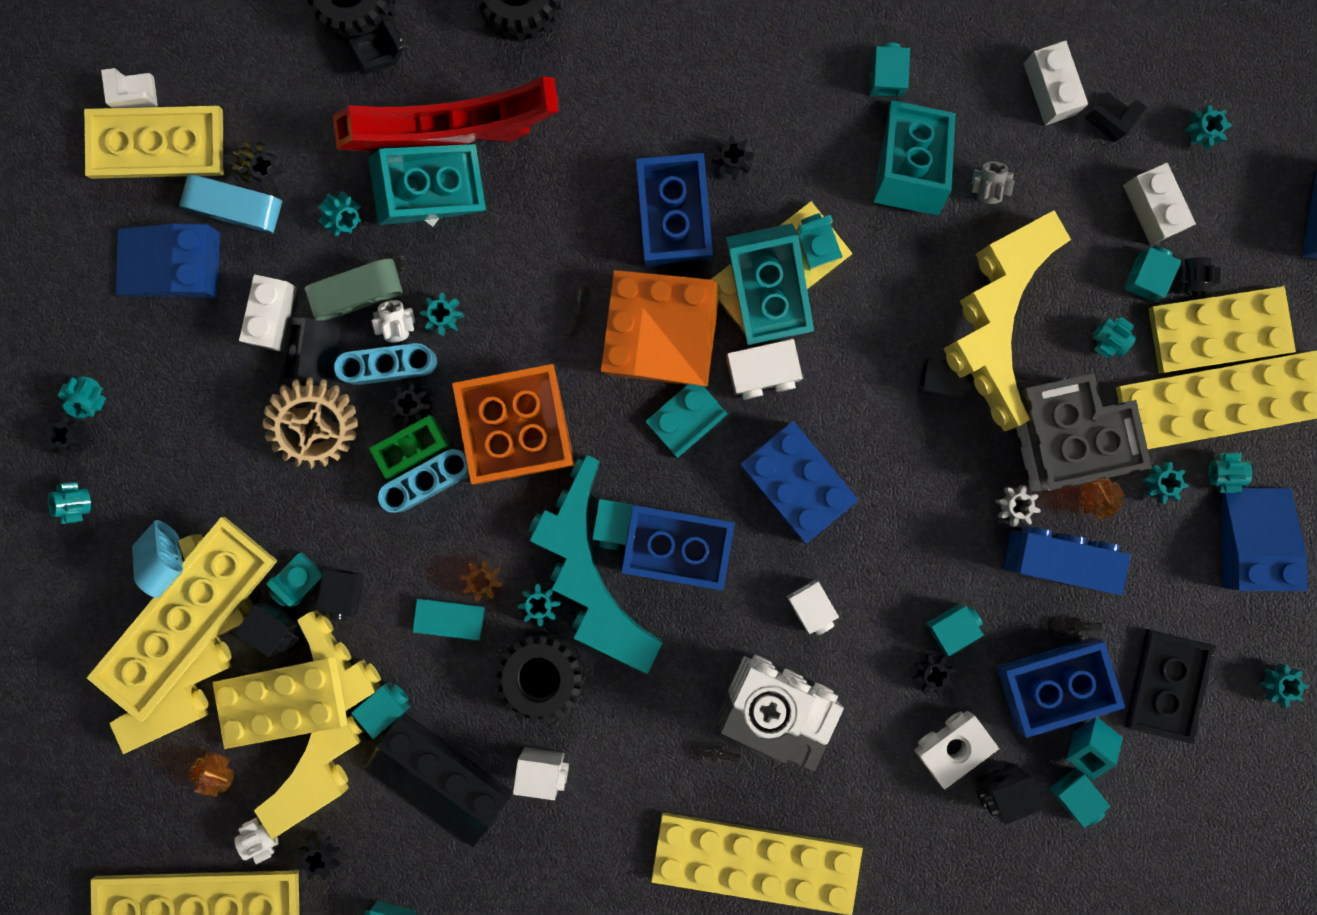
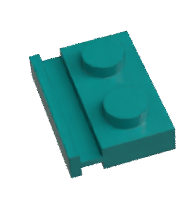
[646,385,728,458]

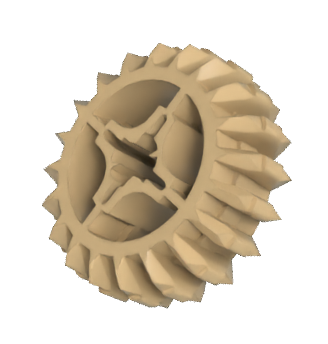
[263,377,358,469]

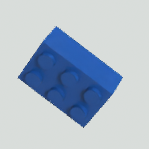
[636,153,713,267]
[739,421,859,544]
[622,505,735,591]
[1003,526,1131,596]
[996,638,1125,738]

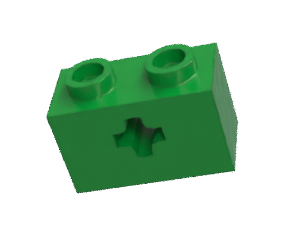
[369,415,452,479]

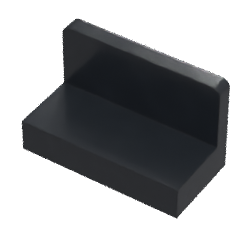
[279,318,340,390]

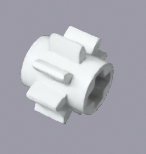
[372,300,415,342]
[995,485,1041,527]
[235,817,278,864]

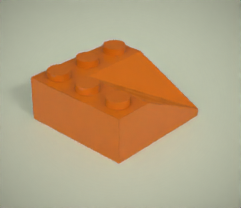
[601,270,720,387]
[452,364,575,485]

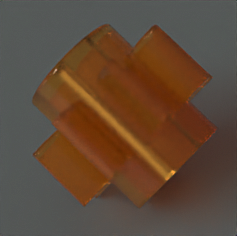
[1079,478,1125,519]
[460,559,504,602]
[189,753,234,797]

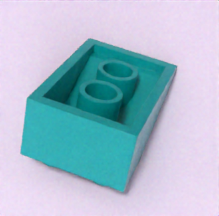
[874,100,956,216]
[368,144,486,225]
[726,223,814,345]

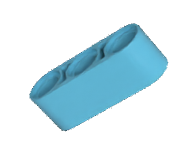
[179,174,283,234]
[334,343,437,385]
[378,449,469,513]
[132,520,183,598]

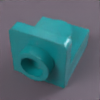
[797,213,843,270]
[266,553,323,607]

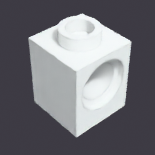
[786,580,839,635]

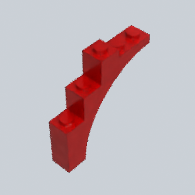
[333,76,558,152]

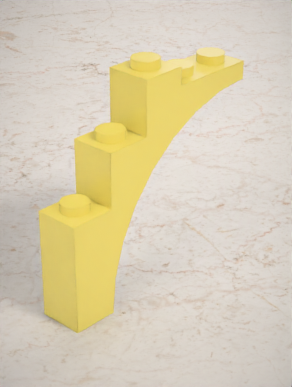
[943,210,1071,432]
[109,534,254,754]
[254,610,381,839]

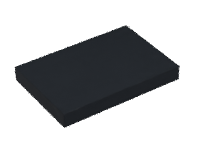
[1124,629,1216,744]

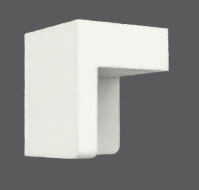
[101,68,158,108]

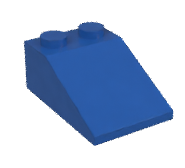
[116,224,220,298]
[1222,488,1308,591]

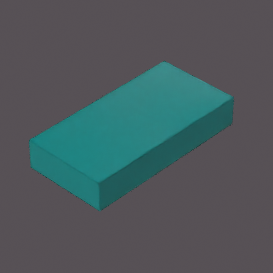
[413,598,485,641]

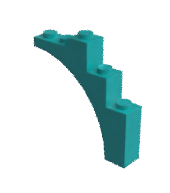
[528,455,662,674]

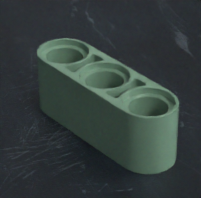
[305,259,403,321]

